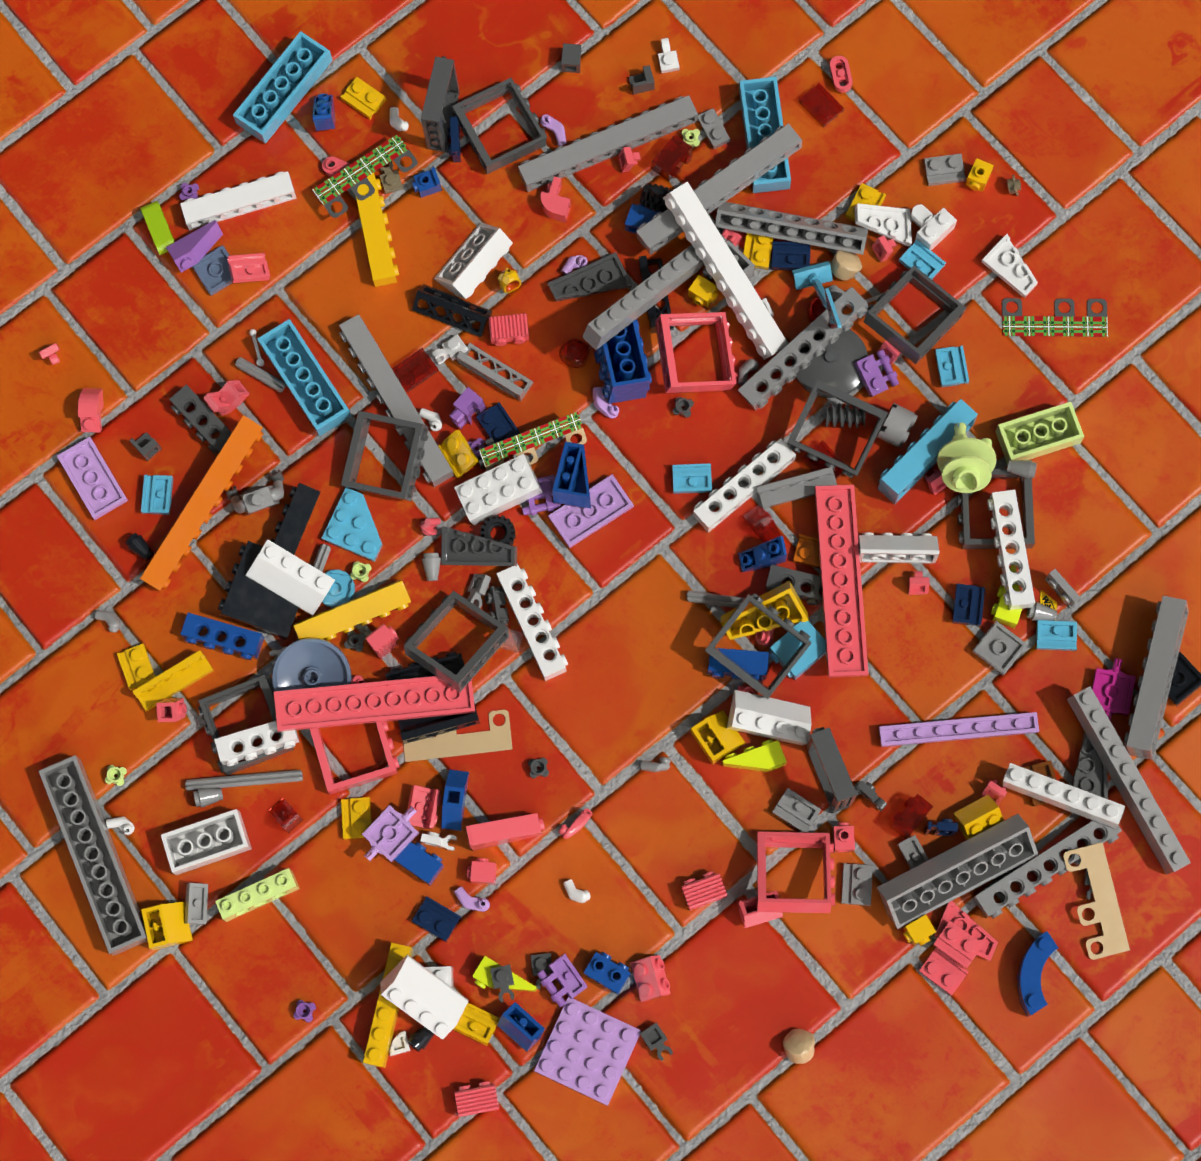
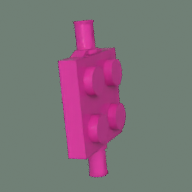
[1092,658,1136,722]

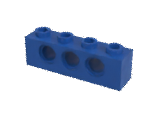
[181,613,265,660]

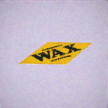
[1040,590,1057,621]

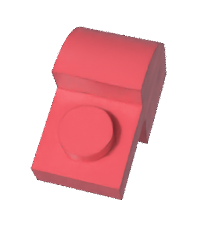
[541,177,571,223]
[203,380,250,416]
[78,388,104,432]

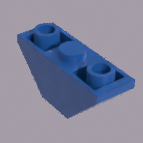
[312,93,336,131]
[738,536,787,572]
[441,770,469,831]

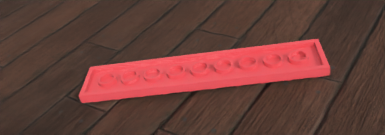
[815,485,869,678]
[274,674,475,732]

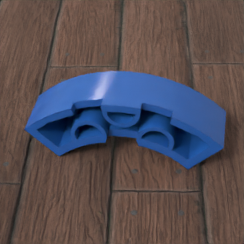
[1017,931,1058,1017]

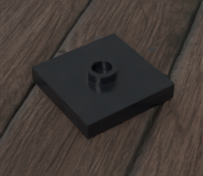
[1168,652,1201,707]

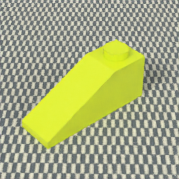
[472,956,537,992]

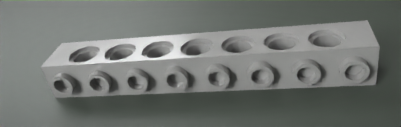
[715,202,868,255]
[738,287,869,411]
[973,820,1122,919]

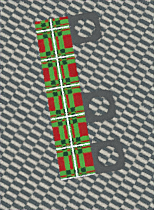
[312,134,418,218]
[1002,298,1108,337]

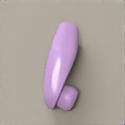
[540,114,566,146]
[593,387,619,419]
[454,886,490,912]

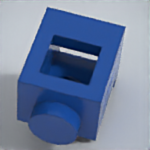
[412,167,442,198]

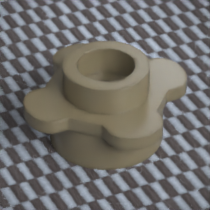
[1007,175,1021,196]

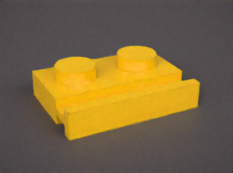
[340,77,387,119]
[845,183,886,221]
[743,233,774,270]
[438,430,479,478]
[117,644,156,690]
[341,797,372,840]
[453,1003,500,1046]

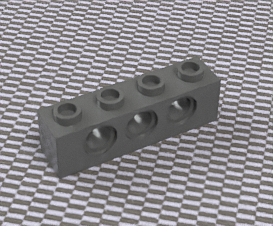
[169,384,232,455]
[765,565,823,606]

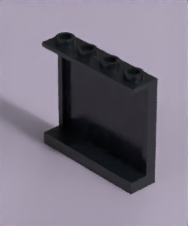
[218,541,314,640]
[385,652,480,744]

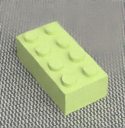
[995,402,1084,464]

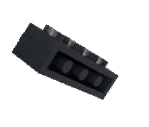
[270,483,320,555]

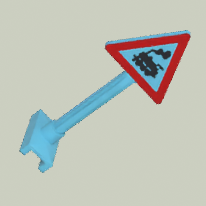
[792,261,842,329]

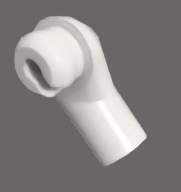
[390,107,409,131]
[419,408,442,431]
[106,816,134,835]
[563,879,591,903]

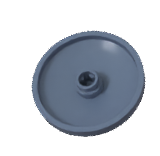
[272,638,351,691]

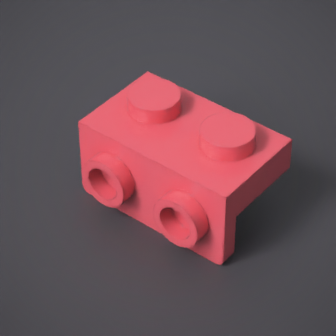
[407,785,441,829]
[630,955,671,1002]

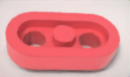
[830,56,852,93]
[322,156,351,177]

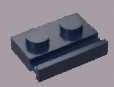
[448,117,461,163]
[772,241,811,270]
[476,402,520,443]
[952,583,985,626]
[924,819,958,836]
[412,896,461,942]

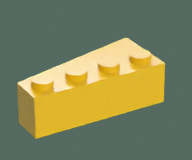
[721,581,809,640]

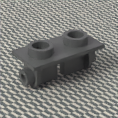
[485,586,509,626]

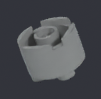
[877,403,918,447]

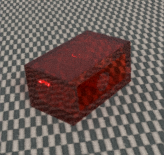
[651,135,693,182]

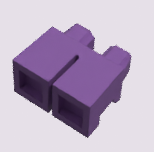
[449,387,486,429]

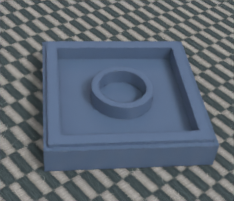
[192,245,232,296]

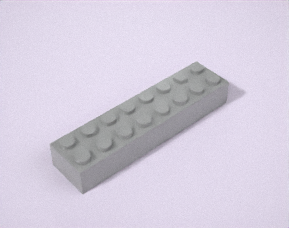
[1124,596,1189,760]
[877,814,1038,929]

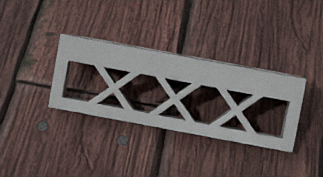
[456,343,533,401]
[757,467,837,509]

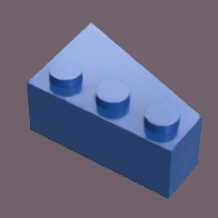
[552,442,591,509]

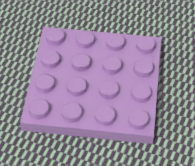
[534,996,641,1106]

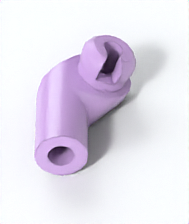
[561,255,588,275]

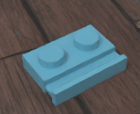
[899,240,946,279]
[935,345,969,388]
[672,463,712,494]
[141,475,173,515]
[1036,620,1077,651]

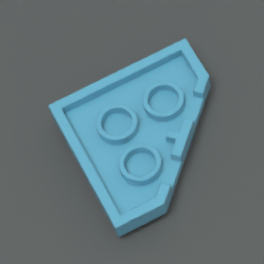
[322,487,383,562]

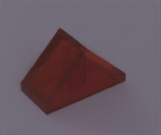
[743,505,781,543]
[268,798,303,833]

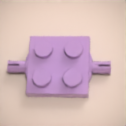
[362,805,419,862]

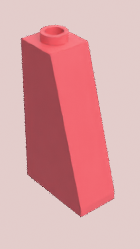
[466,813,545,851]

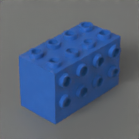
[594,316,652,404]

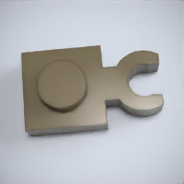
[380,161,403,194]

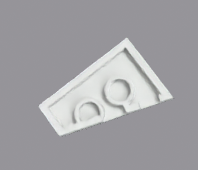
[855,203,912,247]
[982,234,1038,298]

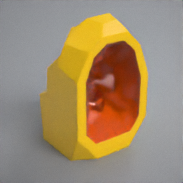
[498,268,521,293]

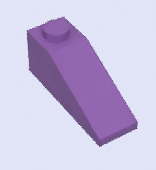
[166,220,223,273]

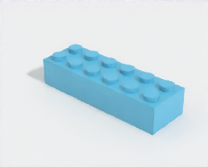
[233,31,333,144]
[739,77,791,193]
[257,319,352,436]
[878,399,978,505]

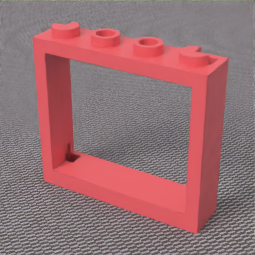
[655,312,737,393]
[310,721,400,795]
[757,832,835,913]

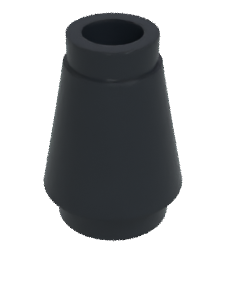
[125,533,154,561]
[408,1026,434,1052]

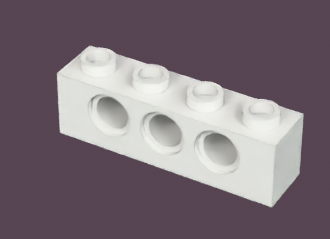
[214,721,299,766]

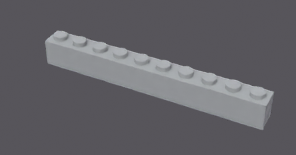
[518,95,698,192]
[636,123,802,255]
[583,235,727,350]
[339,314,454,487]
[1067,686,1191,875]

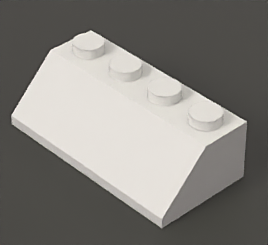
[434,223,513,299]
[858,532,939,564]
[245,540,335,616]
[727,690,812,745]
[380,955,468,1040]

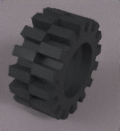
[640,184,673,212]
[480,515,516,545]

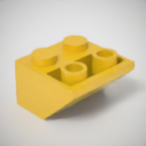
[691,711,745,765]
[954,795,1004,840]
[141,902,193,951]

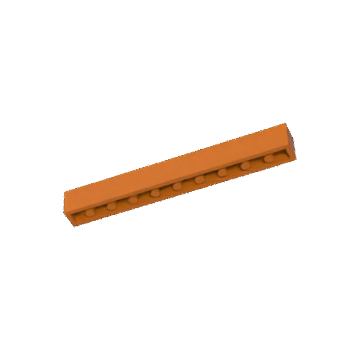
[140,415,264,591]

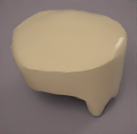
[830,250,862,280]
[783,1029,815,1064]

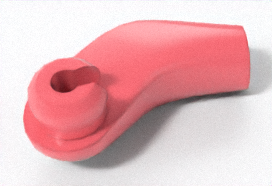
[559,808,593,839]

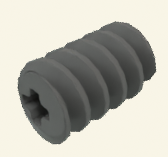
[826,403,866,428]

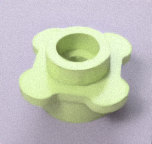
[681,129,700,147]
[350,561,372,582]
[105,765,127,786]

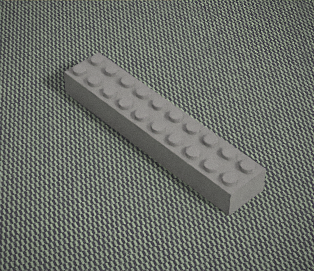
[39,755,148,956]

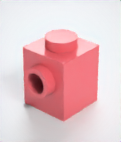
[156,698,187,722]
[832,822,855,853]
[467,858,497,885]

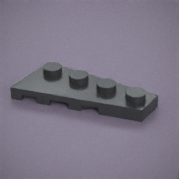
[548,252,632,302]
[441,526,517,566]
[1072,731,1108,799]

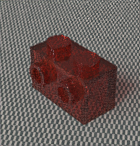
[891,794,933,839]

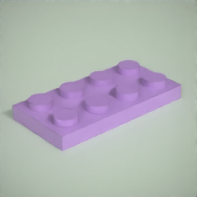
[57,437,128,520]
[548,474,634,548]

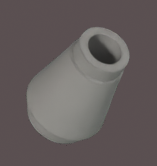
[1007,460,1037,479]
[422,553,441,581]
[1027,602,1057,621]
[193,788,223,808]

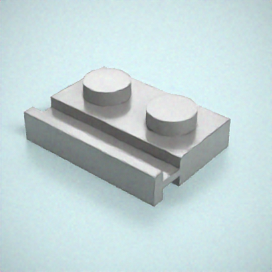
[924,154,966,186]
[1045,569,1081,609]
[772,788,821,833]
[841,863,873,906]

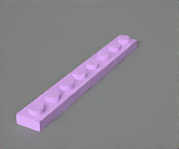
[879,712,1039,747]

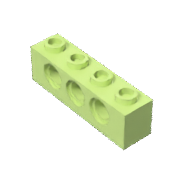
[215,868,300,922]

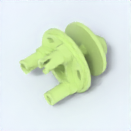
[937,422,996,493]

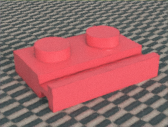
[227,253,270,283]
[933,921,983,969]
[918,948,969,996]

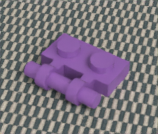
[854,350,899,397]
[522,475,561,516]
[537,954,588,1007]

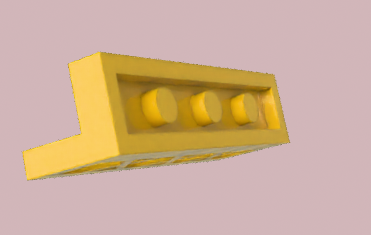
[133,650,214,712]

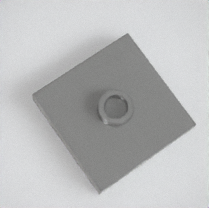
[972,621,1028,676]

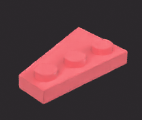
[934,901,998,961]

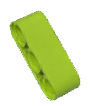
[140,200,175,255]

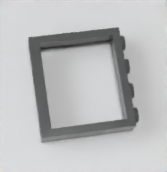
[421,56,460,153]
[452,78,548,174]
[863,266,966,364]
[787,379,888,478]
[341,411,429,502]
[957,469,1035,549]
[404,591,509,692]
[705,593,811,699]
[198,675,294,775]
[806,727,857,813]

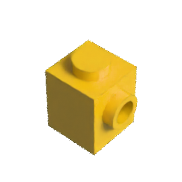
[966,158,994,192]
[688,275,719,307]
[903,915,936,946]

